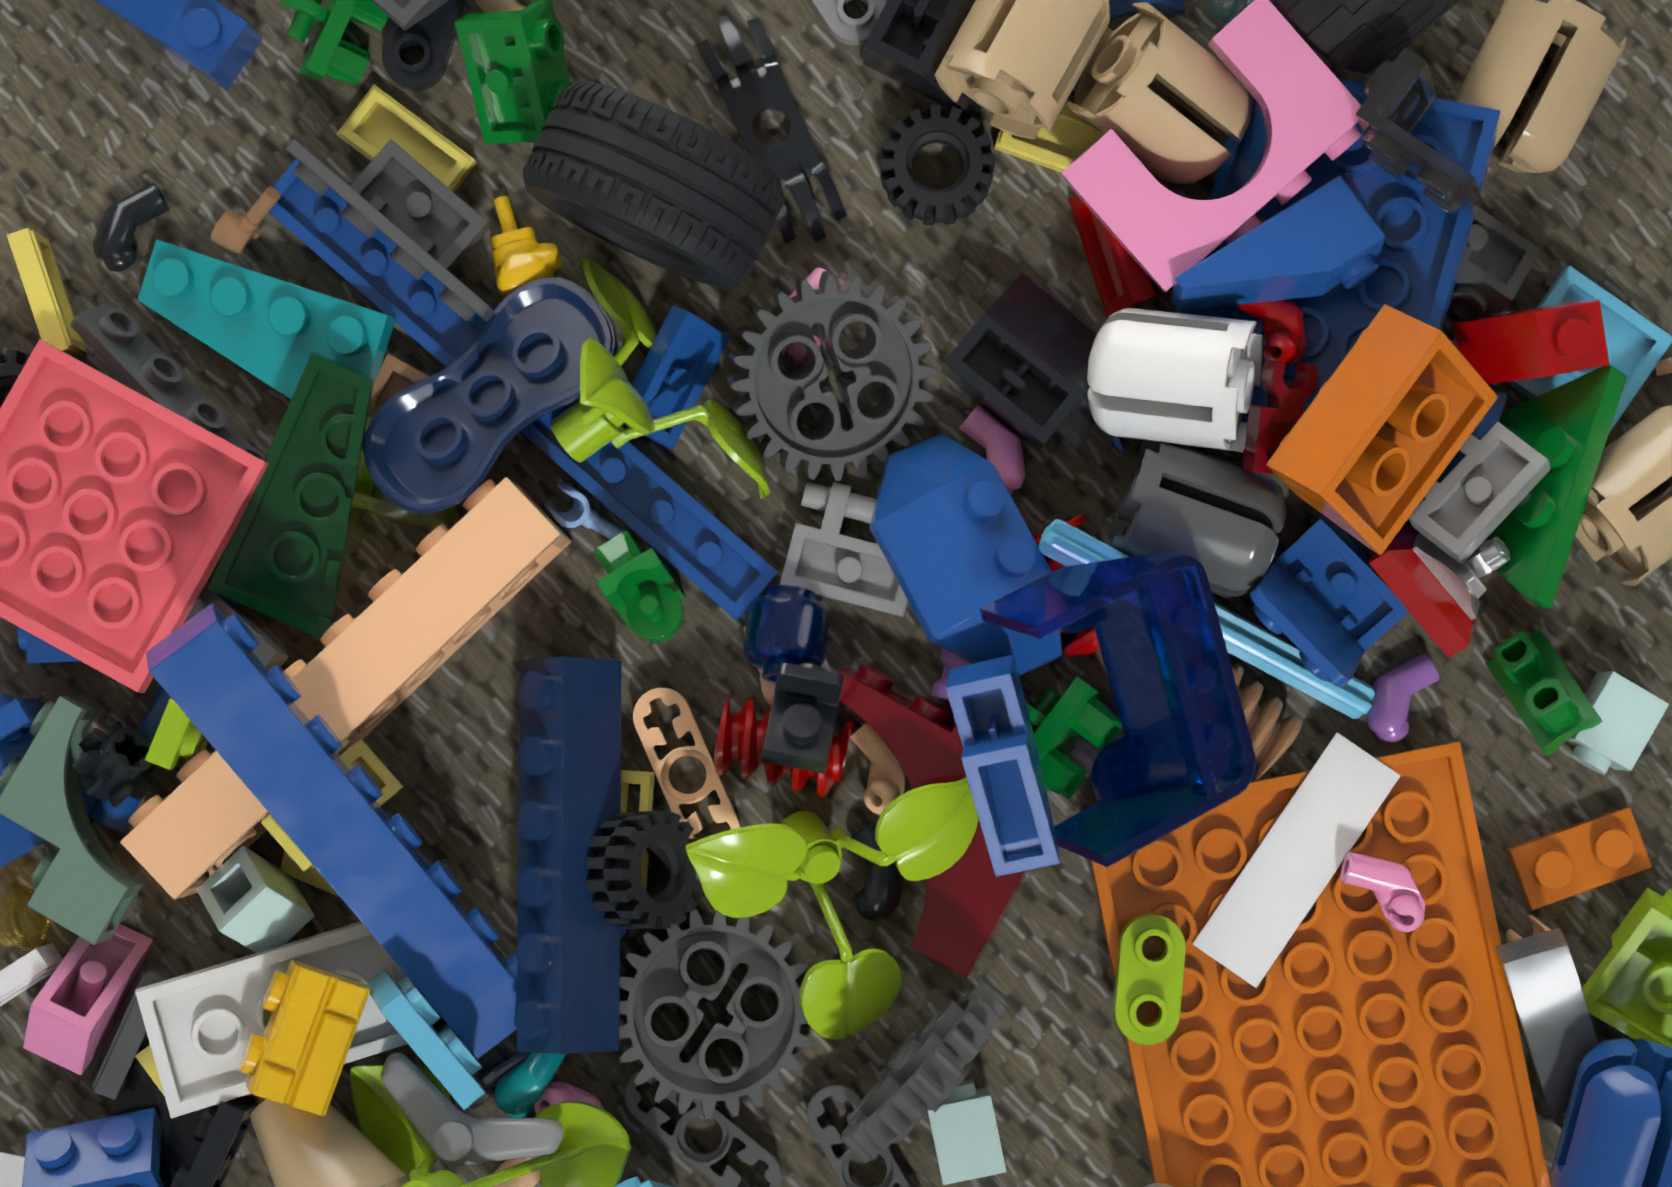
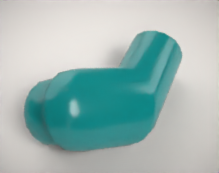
[494,1052,566,1118]

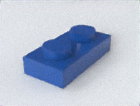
[624,306,730,450]

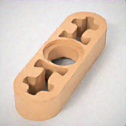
[633,688,741,838]

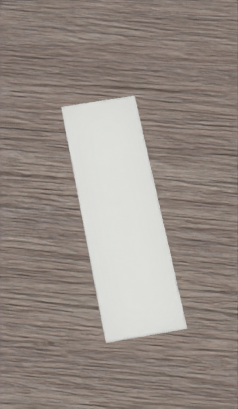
[1193,732,1400,988]

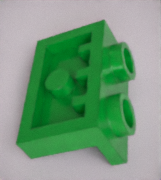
[454,0,573,144]

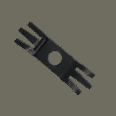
[696,15,847,243]

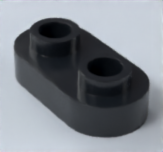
[382,0,466,91]

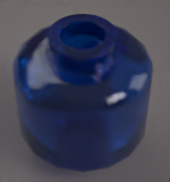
[743,585,829,683]

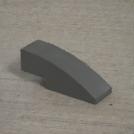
[1496,928,1598,1116]

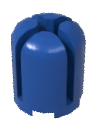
[1550,1038,1672,1187]

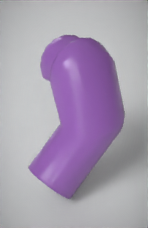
[1366,653,1440,743]

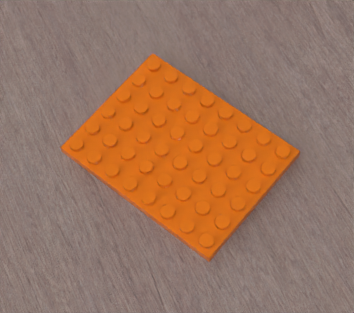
[1081,741,1551,1187]

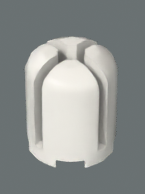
[1087,308,1263,452]

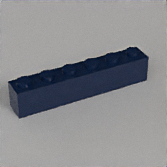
[516,656,622,1054]

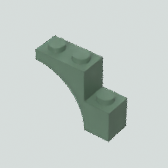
[0,696,144,945]

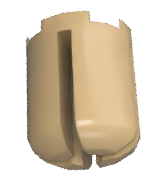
[935,0,1110,139]
[1454,0,1627,173]
[1065,2,1253,184]
[1575,405,1672,586]

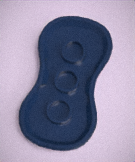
[362,277,615,514]

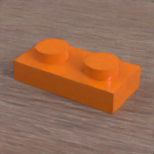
[1506,806,1652,910]

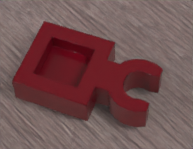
[1242,359,1318,474]

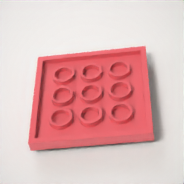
[0,339,268,693]

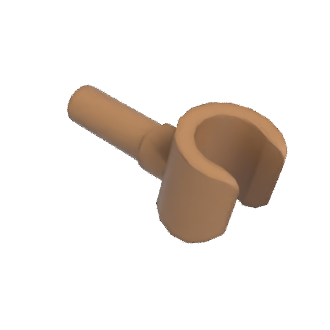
[210,187,280,256]

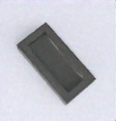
[92,959,169,1100]

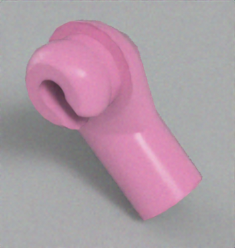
[1341,852,1425,932]

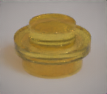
[0,886,50,951]

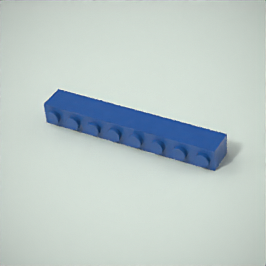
[146,603,518,1059]

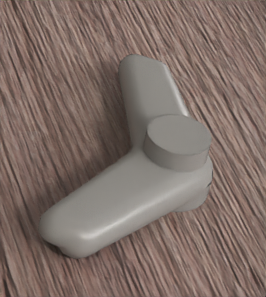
[381,1053,564,1166]

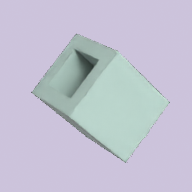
[1566,671,1669,775]
[196,846,314,953]
[928,1080,1007,1185]

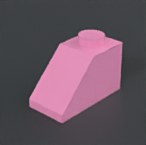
[23,924,154,1075]

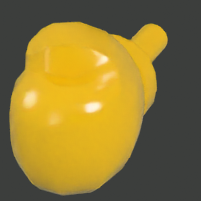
[490,196,563,298]

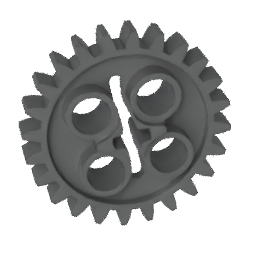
[727,271,936,481]
[619,909,814,1119]
[840,982,1008,1163]

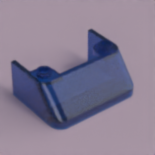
[979,551,1256,867]

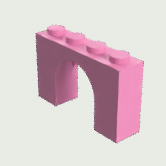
[1061,0,1368,292]

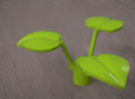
[550,258,770,499]
[685,777,979,1039]
[350,1064,631,1187]

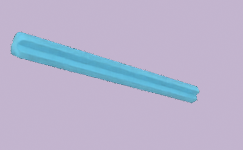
[1038,519,1375,719]

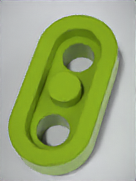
[1113,913,1186,1045]

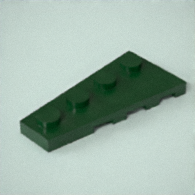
[207,352,374,638]

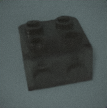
[1356,47,1483,215]

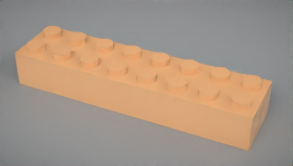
[120,477,572,900]

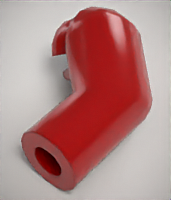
[1234,299,1307,366]

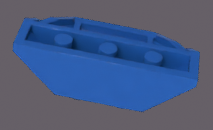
[869,434,1062,676]

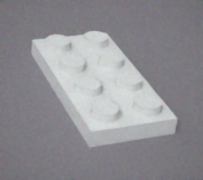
[135,921,408,1119]

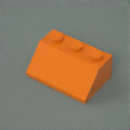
[1266,304,1498,555]

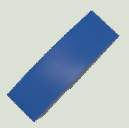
[946,655,1060,877]

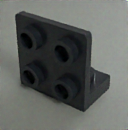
[112,1060,258,1187]

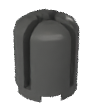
[1107,440,1287,598]

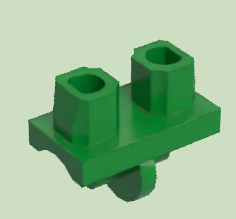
[279,0,389,86]
[594,531,686,642]
[1485,629,1603,756]
[1025,676,1124,799]

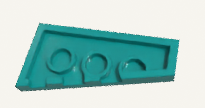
[137,239,396,399]

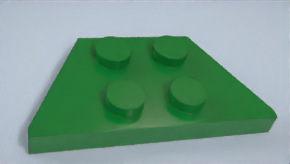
[1483,365,1627,609]

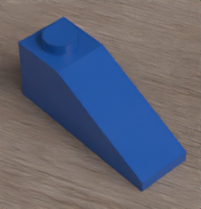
[94,0,263,91]
[1171,176,1386,312]

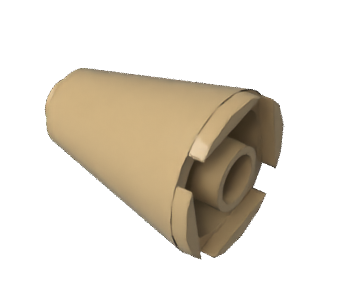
[250,1096,411,1187]

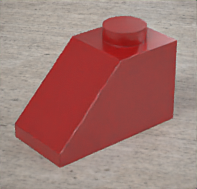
[1451,300,1610,384]

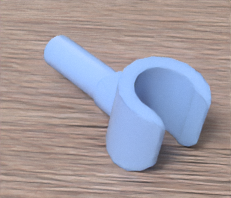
[544,482,633,539]

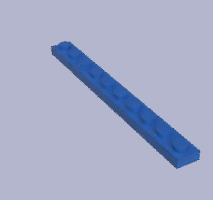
[269,160,779,621]

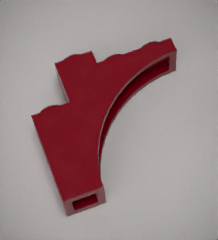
[837,663,1029,978]

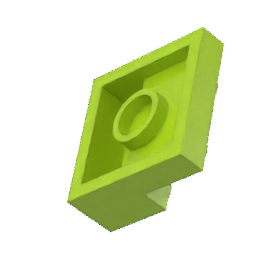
[1582,887,1672,1048]

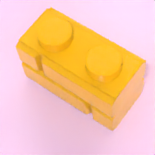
[239,959,371,1116]

